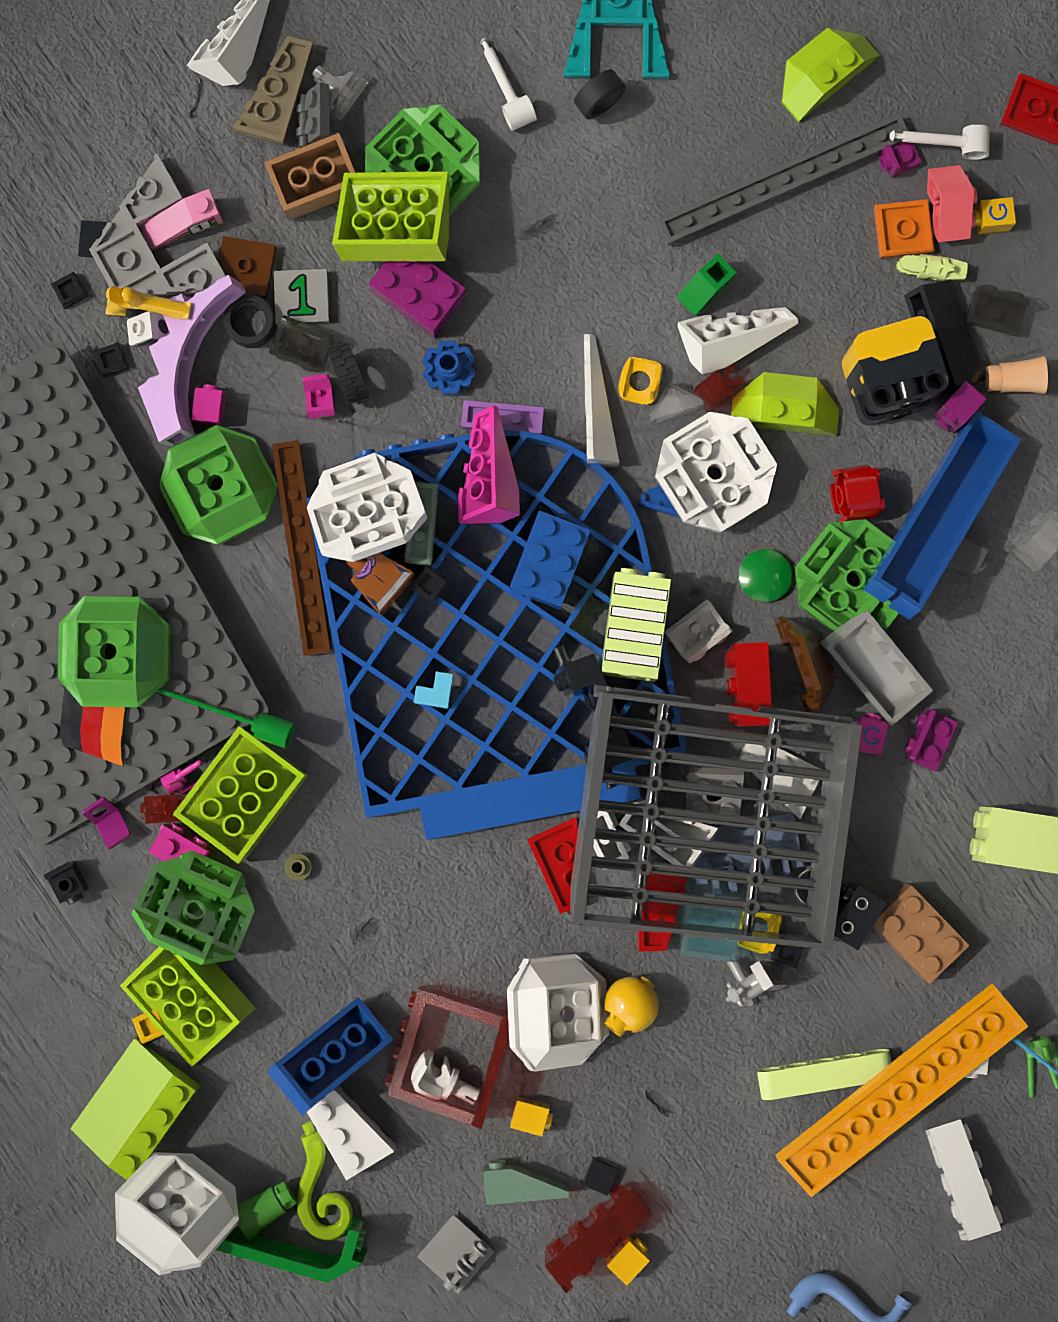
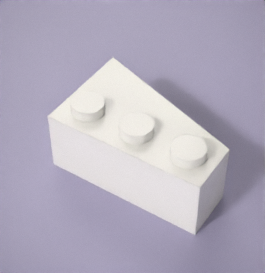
[619,802,720,867]

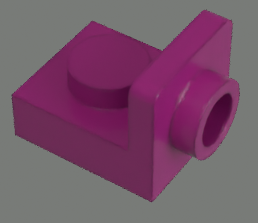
[879,142,921,178]

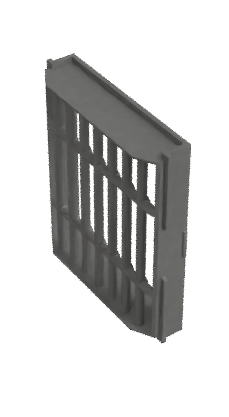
[563,685,862,949]

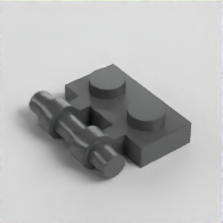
[296,82,330,148]

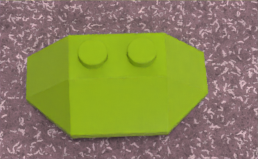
[782,28,880,123]
[731,372,839,436]

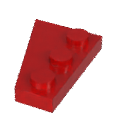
[527,817,578,914]
[637,873,688,952]

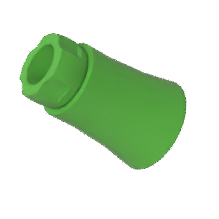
[237,1181,297,1241]

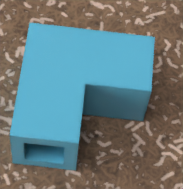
[414,672,454,709]

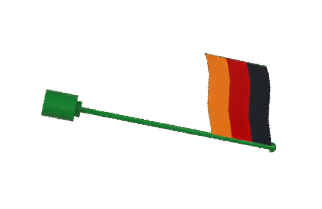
[60,686,295,766]

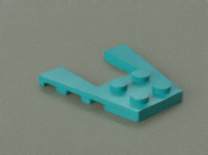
[564,0,669,80]

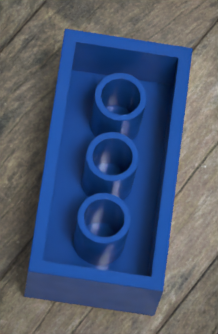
[267,997,393,1116]

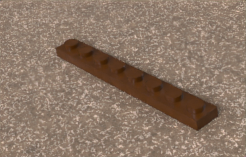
[272,440,332,656]

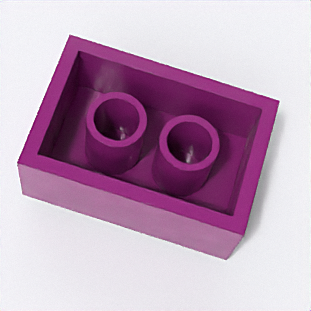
[369,261,467,338]

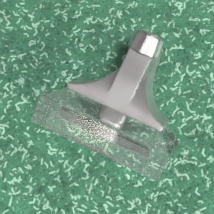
[312,65,372,122]

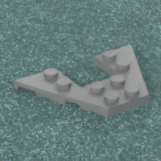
[89,153,226,296]

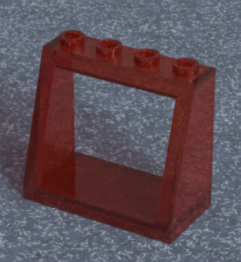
[384,986,509,1129]

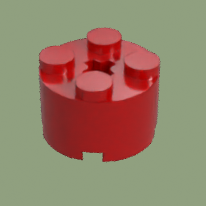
[830,465,885,522]

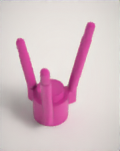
[160,760,202,795]

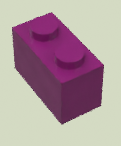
[933,381,986,433]

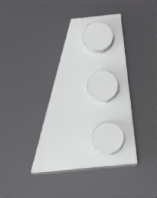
[738,743,820,819]

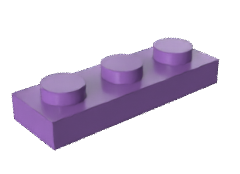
[461,400,544,435]

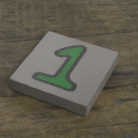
[274,269,330,326]

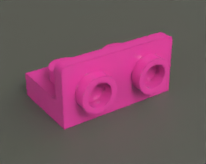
[149,822,213,861]

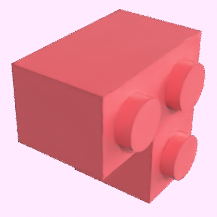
[927,165,977,242]

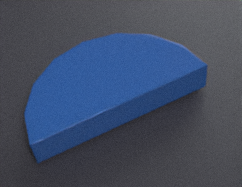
[636,485,680,518]

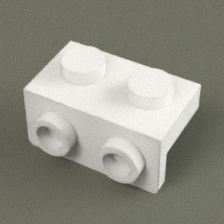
[664,600,732,663]

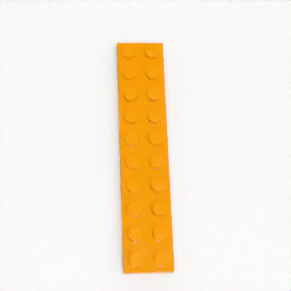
[776,983,1028,1197]

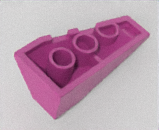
[458,405,520,524]

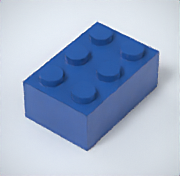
[509,511,591,610]

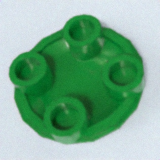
[738,549,792,603]

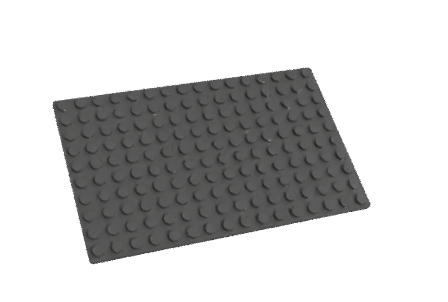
[0,340,270,845]

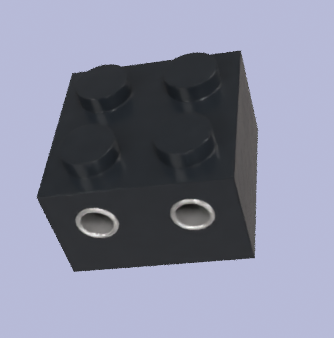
[834,882,887,950]

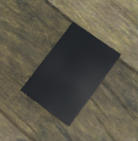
[78,220,106,257]

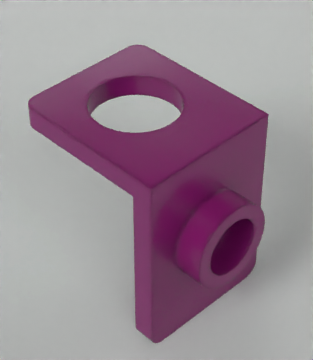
[82,797,131,850]

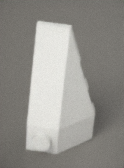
[187,0,270,86]
[678,307,798,374]

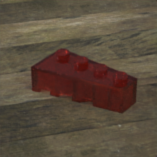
[545,1183,652,1293]

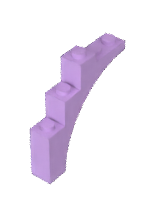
[138,275,246,448]

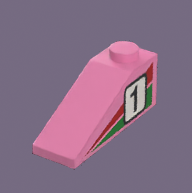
[140,189,224,251]

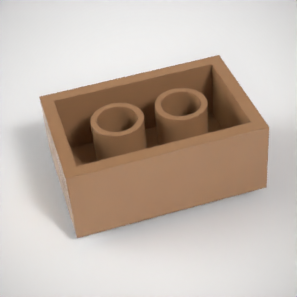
[264,133,355,221]
[872,884,969,984]

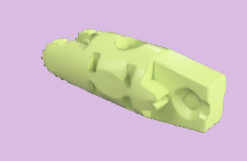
[896,254,968,281]

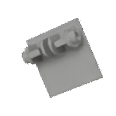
[417,1214,495,1293]

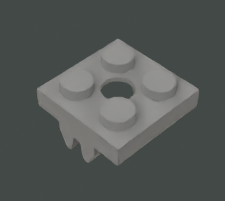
[685,767,744,816]

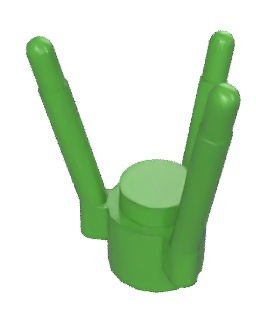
[1025,1036,1058,1098]

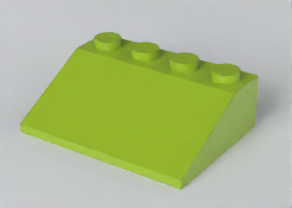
[332,172,449,261]
[173,726,309,864]
[120,947,256,1067]
[70,1038,202,1180]

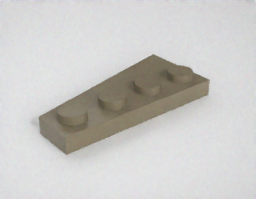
[232,35,314,146]

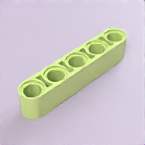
[757,1049,892,1100]

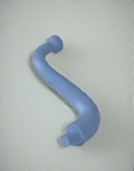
[786,1273,912,1322]

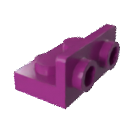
[904,709,958,772]

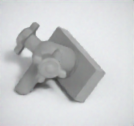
[726,959,787,1007]

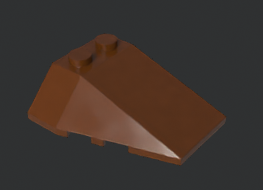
[774,616,836,714]

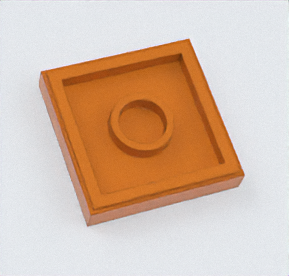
[874,199,934,259]

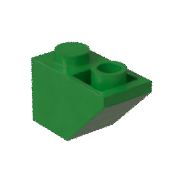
[676,253,737,317]

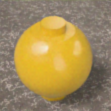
[604,976,659,1037]

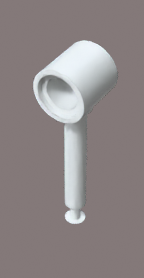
[480,38,537,131]
[890,125,990,160]

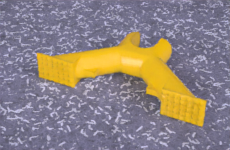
[105,286,192,320]

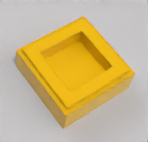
[132,1010,164,1044]

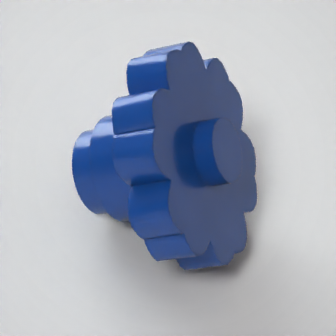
[422,340,476,396]

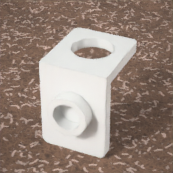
[127,311,170,346]

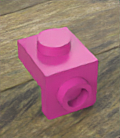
[302,374,335,419]

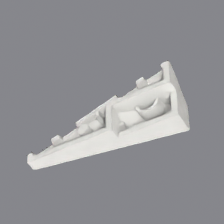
[584,334,619,468]

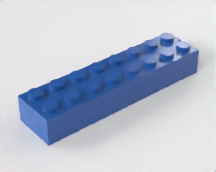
[863,410,1022,620]

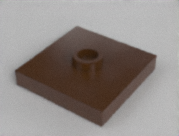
[218,236,276,299]

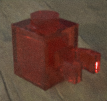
[692,365,745,413]
[140,794,182,824]

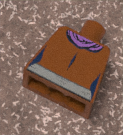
[346,553,415,616]

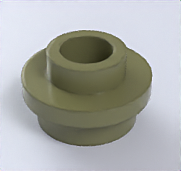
[284,853,312,881]

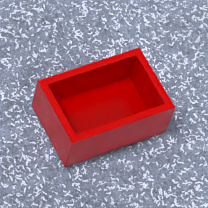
[725,642,772,728]

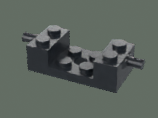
[553,646,634,790]

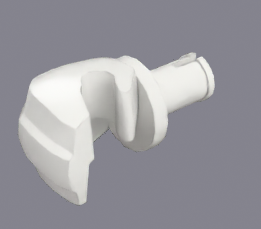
[411,1049,480,1105]

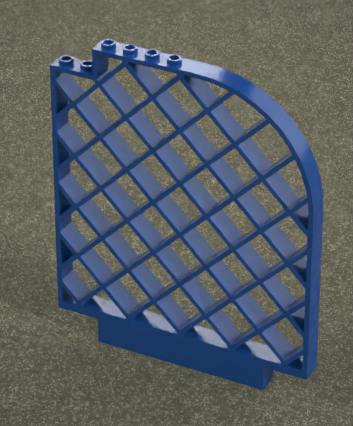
[306,430,688,840]

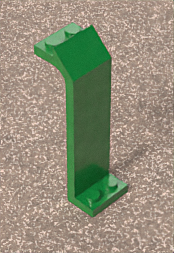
[216,1216,368,1283]

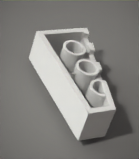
[307,1086,397,1180]
[926,1119,1003,1241]

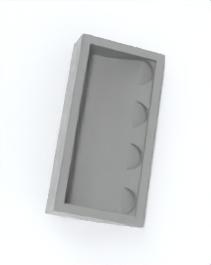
[820,610,933,726]

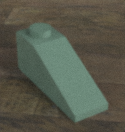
[483,1160,569,1205]

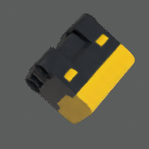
[842,316,949,426]

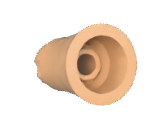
[985,356,1048,394]

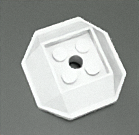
[655,412,777,533]
[307,453,427,562]
[507,954,609,1072]
[115,1152,239,1275]

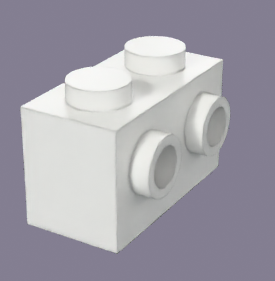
[593,811,631,870]

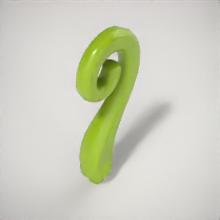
[297,1120,353,1240]

